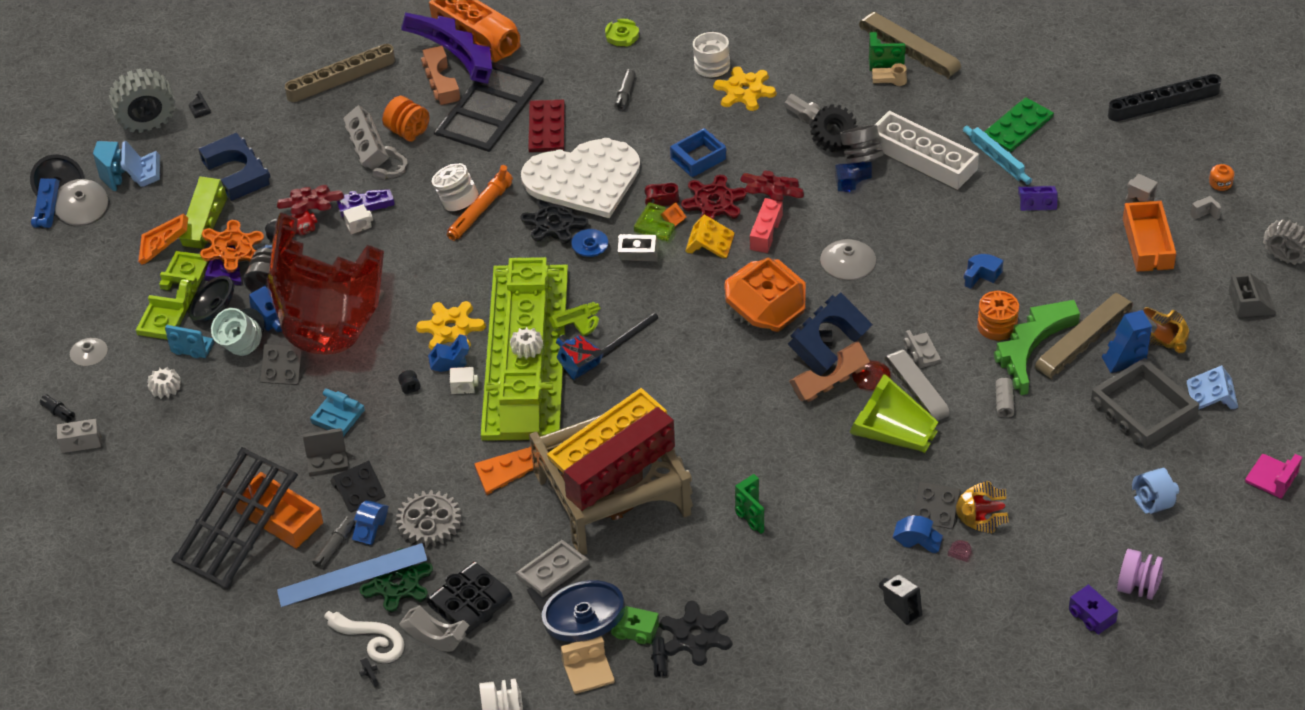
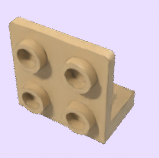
[561,636,615,694]

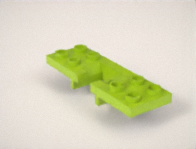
[136,251,209,340]

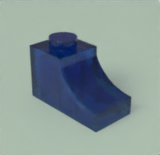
[835,162,872,192]

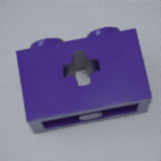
[1069,584,1118,635]

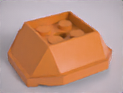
[724,257,806,332]

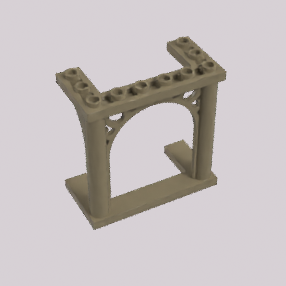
[529,414,693,555]

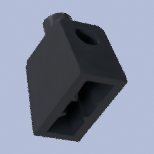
[879,575,923,625]

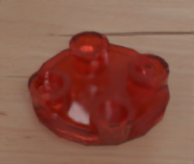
[852,360,891,390]

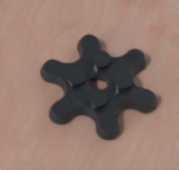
[520,199,588,244]
[659,600,733,666]

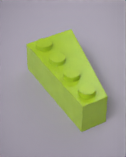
[179,176,228,249]

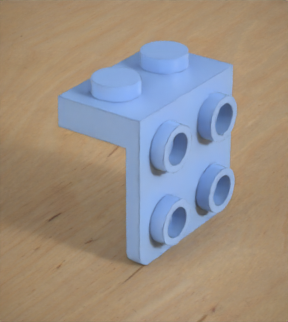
[121,141,160,187]

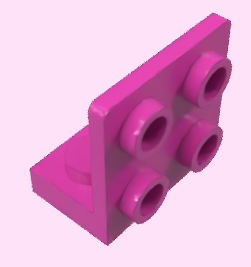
[1245,454,1303,499]

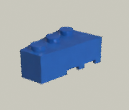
[1102,310,1152,373]

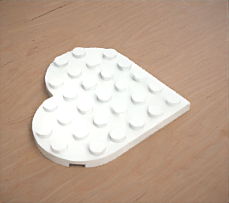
[521,138,640,218]

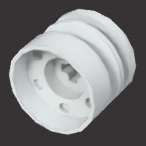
[693,32,730,77]
[432,164,479,211]
[480,679,523,710]

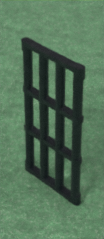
[171,447,298,589]

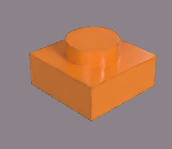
[660,203,687,228]

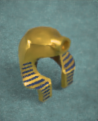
[1144,307,1189,353]

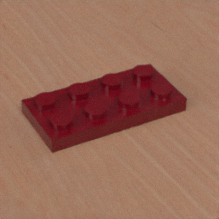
[528,99,565,152]

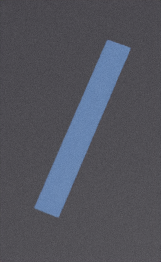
[277,543,427,607]

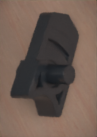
[359,657,378,687]

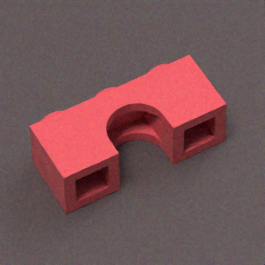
[750,198,783,253]

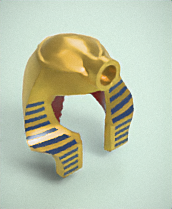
[956,481,1008,533]

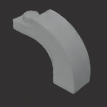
[399,605,470,652]

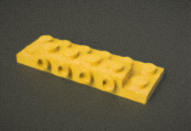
[547,388,667,474]

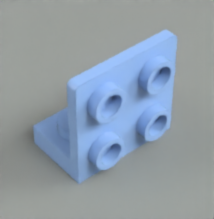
[1187,365,1238,410]

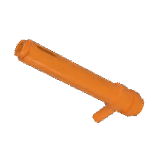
[447,165,513,241]

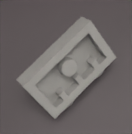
[903,330,941,369]

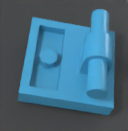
[310,388,365,437]

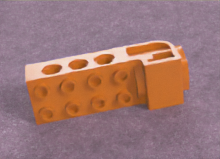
[429,0,521,63]

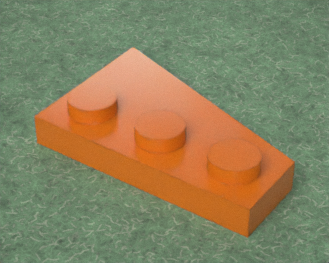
[138,213,188,264]

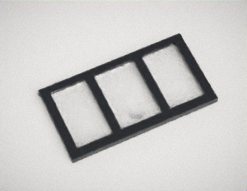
[434,62,544,152]

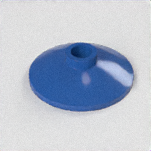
[571,229,608,257]

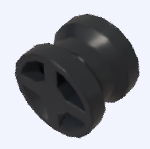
[398,370,421,394]

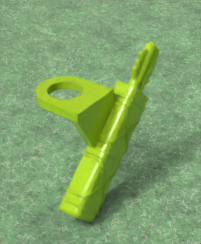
[549,302,601,336]

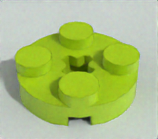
[605,19,639,46]

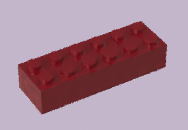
[564,407,675,511]

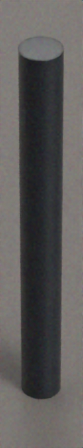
[602,313,658,358]

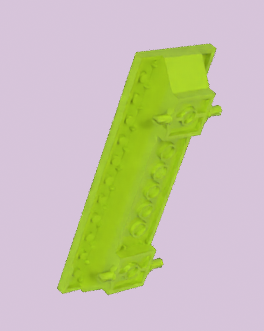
[481,257,568,440]

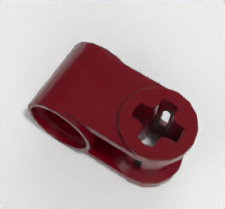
[644,182,680,207]

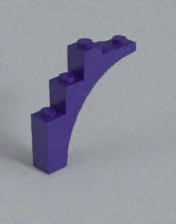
[401,12,492,83]

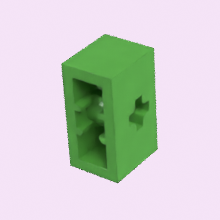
[611,606,659,644]

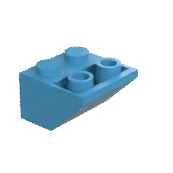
[93,141,125,191]

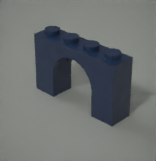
[198,132,271,201]
[788,292,873,376]

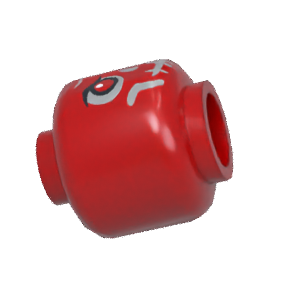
[289,210,318,236]

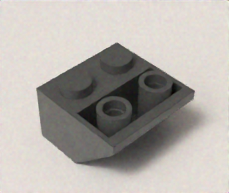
[1229,273,1276,318]

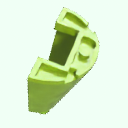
[849,375,938,453]

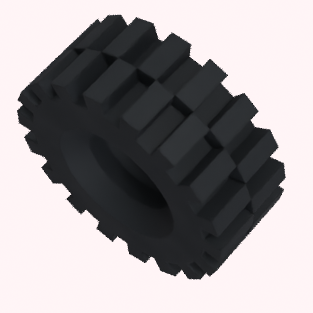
[810,104,858,152]

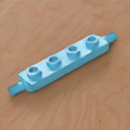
[963,126,1032,185]

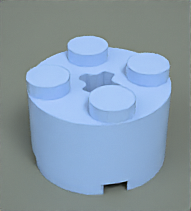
[1132,468,1179,514]

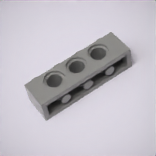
[343,105,389,170]

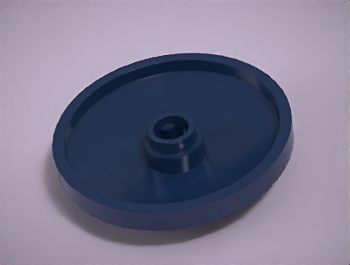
[542,580,625,642]

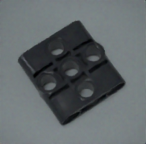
[426,561,513,635]

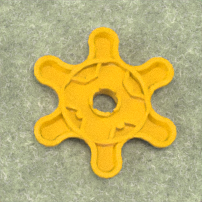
[713,67,777,111]
[416,301,486,350]

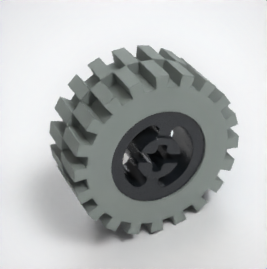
[109,69,175,133]

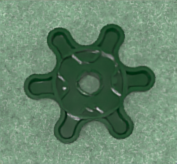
[359,548,433,613]

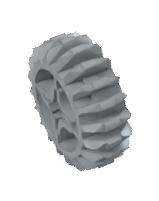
[1263,219,1305,265]

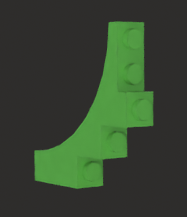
[994,300,1080,395]

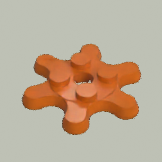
[200,220,264,273]

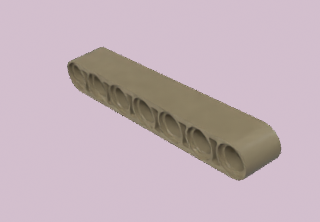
[859,12,961,79]
[285,44,395,102]
[1035,293,1133,379]

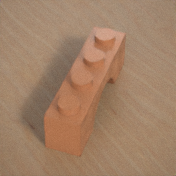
[421,46,460,105]
[789,342,870,402]

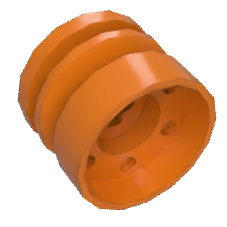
[382,95,430,142]
[977,291,1019,341]

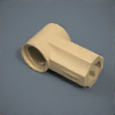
[872,64,907,86]

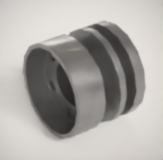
[840,125,883,164]

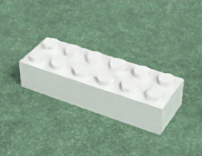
[872,111,979,190]

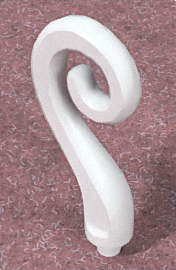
[324,611,404,664]

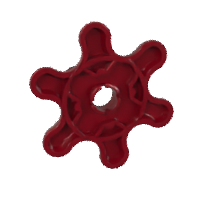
[740,171,804,201]
[681,175,747,220]
[277,185,344,215]

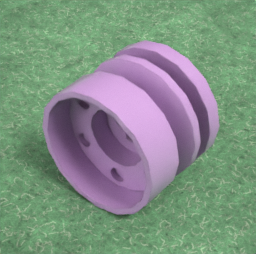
[1117,548,1163,600]

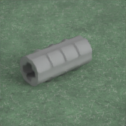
[995,378,1014,417]

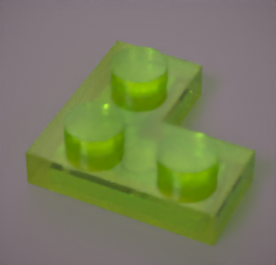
[634,203,675,241]

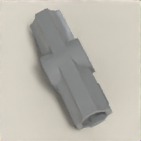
[784,94,834,130]

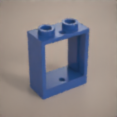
[670,128,727,177]

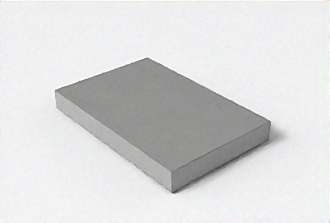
[516,540,589,597]

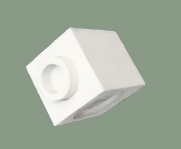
[343,204,373,234]
[450,367,478,394]

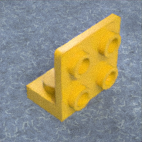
[685,214,734,258]

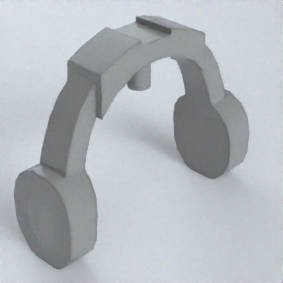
[372,146,407,180]

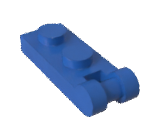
[31,179,60,228]

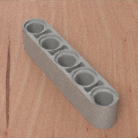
[884,349,950,421]

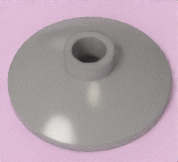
[70,338,108,366]

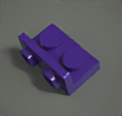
[1018,186,1058,211]

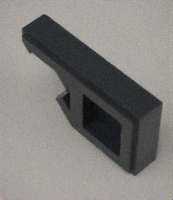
[188,91,211,118]

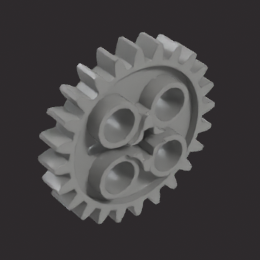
[396,490,462,547]

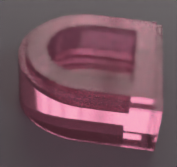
[948,540,971,562]

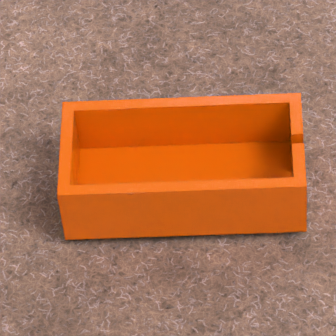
[1123,201,1176,272]
[236,472,323,549]

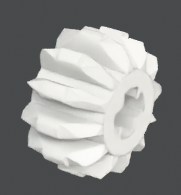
[510,327,543,360]
[148,367,181,399]

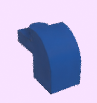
[964,254,1004,289]
[428,334,469,372]
[352,501,389,545]
[892,515,943,553]

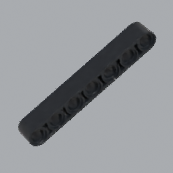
[1108,74,1222,121]

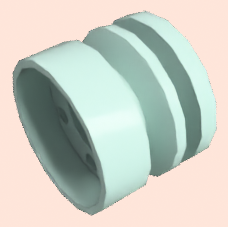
[211,308,262,356]

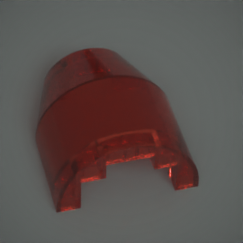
[267,213,384,355]

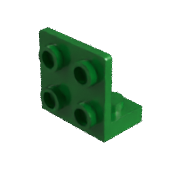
[869,32,906,71]
[735,474,764,534]

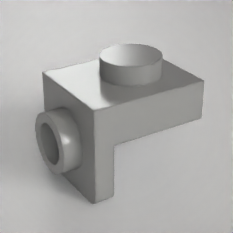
[1190,196,1221,220]

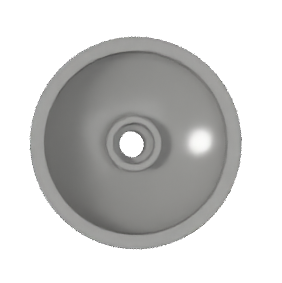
[55,179,108,226]
[820,239,876,280]

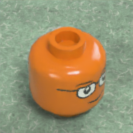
[1209,164,1234,191]

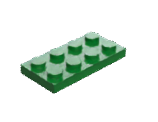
[984,97,1054,153]

